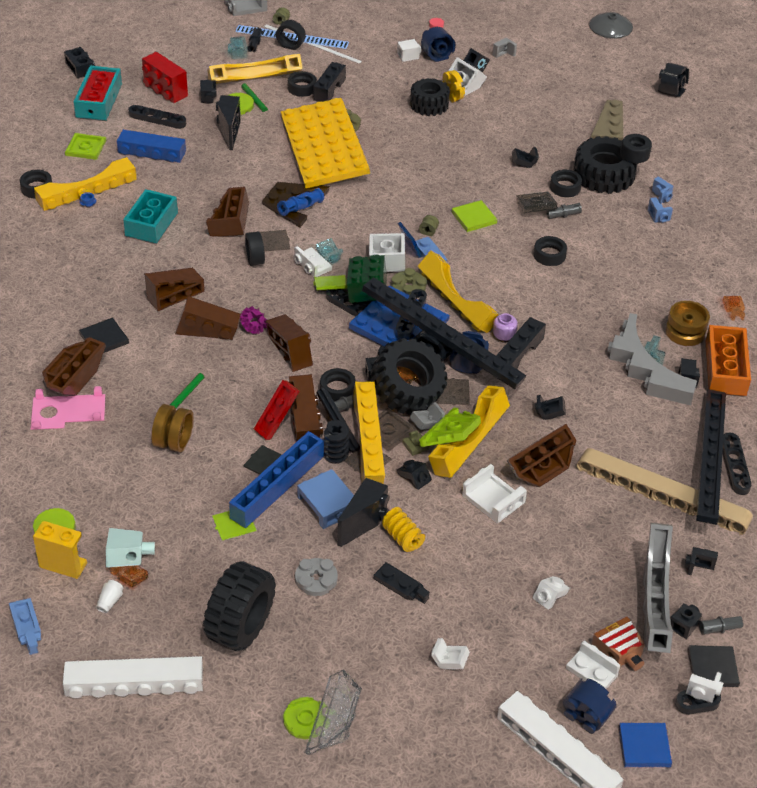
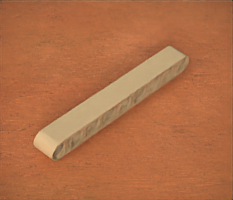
[577,448,753,535]

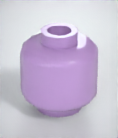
[493,313,518,341]

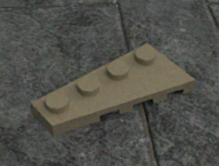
[591,100,623,140]

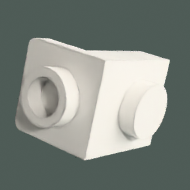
[533,576,570,609]
[432,638,470,669]
[686,672,723,703]

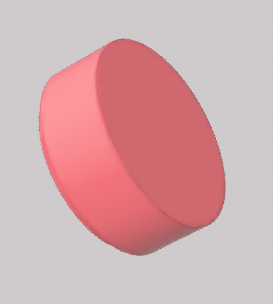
[429,18,444,28]

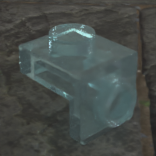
[315,238,344,263]
[645,335,666,365]

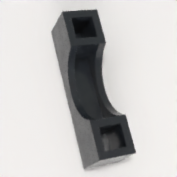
[496,317,546,369]

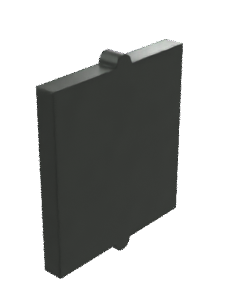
[243,445,282,475]

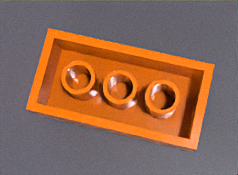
[705,325,751,396]

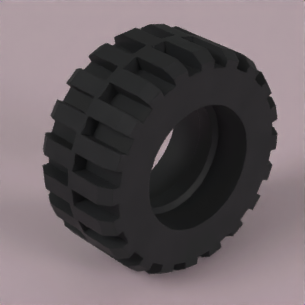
[573,136,638,194]
[370,338,448,415]
[203,561,276,651]

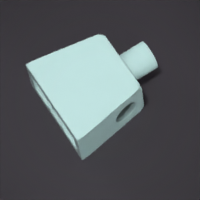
[106,528,155,567]

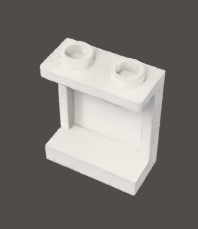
[462,464,527,524]

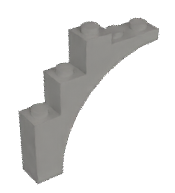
[607,313,697,405]
[643,523,673,653]

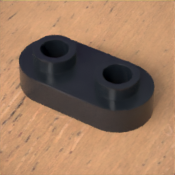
[675,690,721,715]

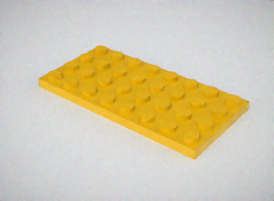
[280,97,370,188]

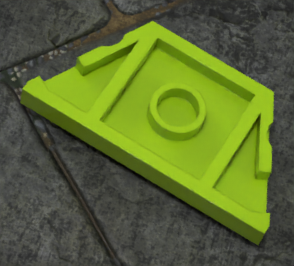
[419,407,481,447]

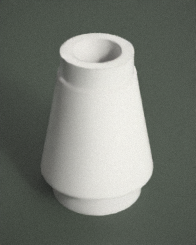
[96,580,124,614]

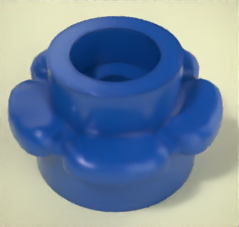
[80,192,97,207]

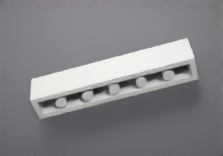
[63,656,203,698]
[497,691,624,788]

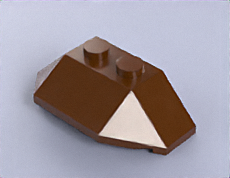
[42,337,106,395]
[507,424,577,487]

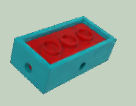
[73,65,122,120]

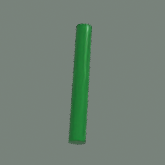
[241,83,268,112]
[170,373,205,409]

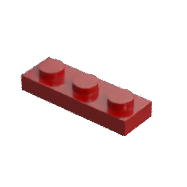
[254,380,300,440]

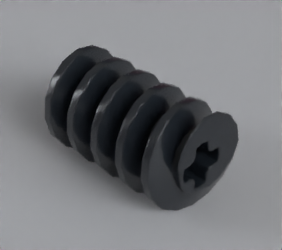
[324,420,349,464]

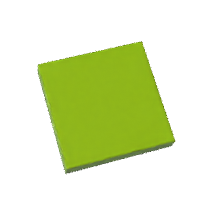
[65,133,106,160]
[452,200,497,232]

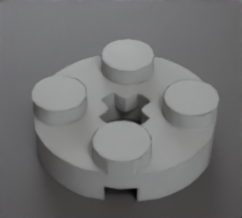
[295,558,338,596]

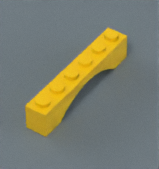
[207,54,303,84]
[34,157,137,211]
[417,250,499,333]
[353,382,385,484]
[428,385,510,478]

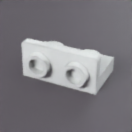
[294,246,332,277]
[566,641,620,689]

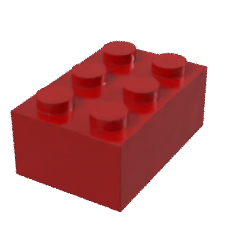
[142,51,188,103]

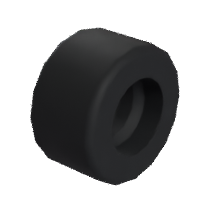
[620,134,652,164]

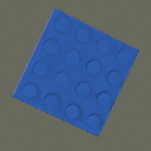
[349,285,450,346]

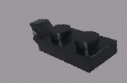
[373,562,430,604]

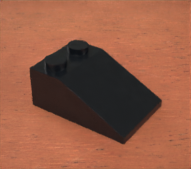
[216,95,241,150]
[337,478,390,547]

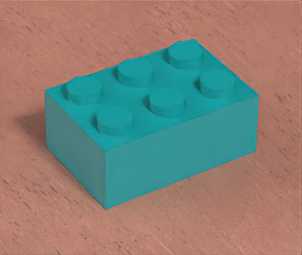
[123,189,178,244]

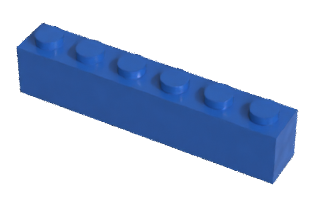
[229,431,324,528]

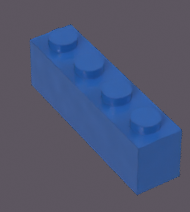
[117,129,186,163]

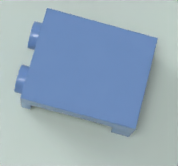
[297,469,354,529]

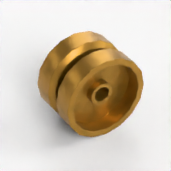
[666,301,710,346]
[151,404,194,452]

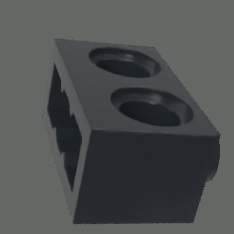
[64,47,95,79]

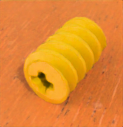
[382,507,425,552]

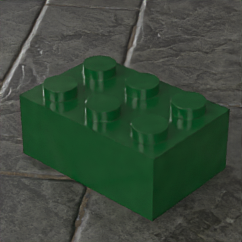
[347,254,387,303]

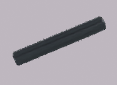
[316,387,360,453]

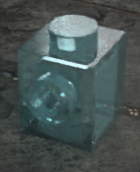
[227,36,248,59]

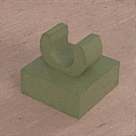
[403,430,429,456]

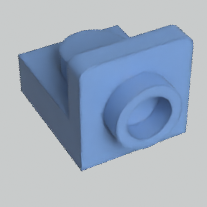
[652,176,673,204]
[648,197,673,223]

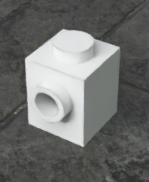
[397,39,421,62]

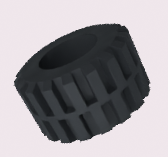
[410,78,450,116]

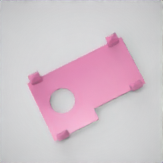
[31,386,105,430]

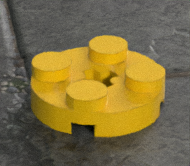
[442,70,465,103]

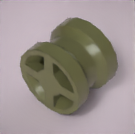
[273,7,290,25]
[419,215,439,236]

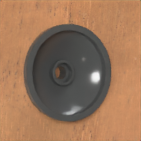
[589,12,633,39]

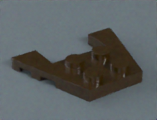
[262,182,329,228]

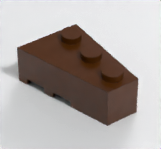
[206,186,249,237]
[144,267,205,311]
[175,296,241,340]
[265,314,313,372]
[289,374,323,442]

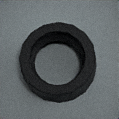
[276,20,306,50]
[288,71,317,97]
[20,169,52,199]
[550,169,582,198]
[245,231,265,266]
[533,236,567,266]
[320,368,356,401]

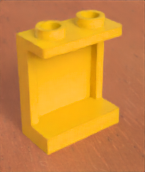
[33,521,87,579]

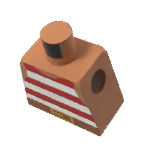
[592,617,644,671]

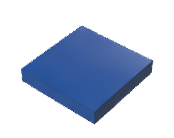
[619,723,672,767]

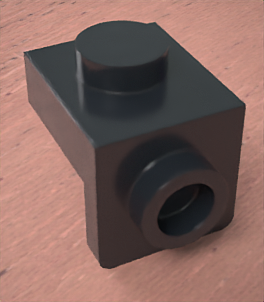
[512,147,539,168]
[535,395,566,420]
[397,460,432,490]
[685,547,718,576]

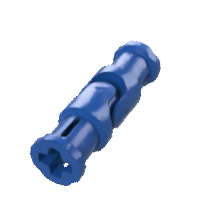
[277,188,324,216]

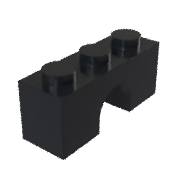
[314,62,346,102]

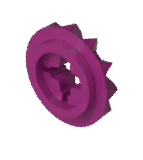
[240,306,268,334]

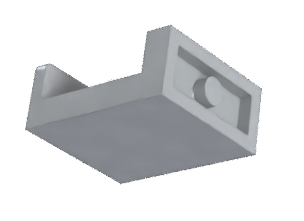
[224,0,267,16]

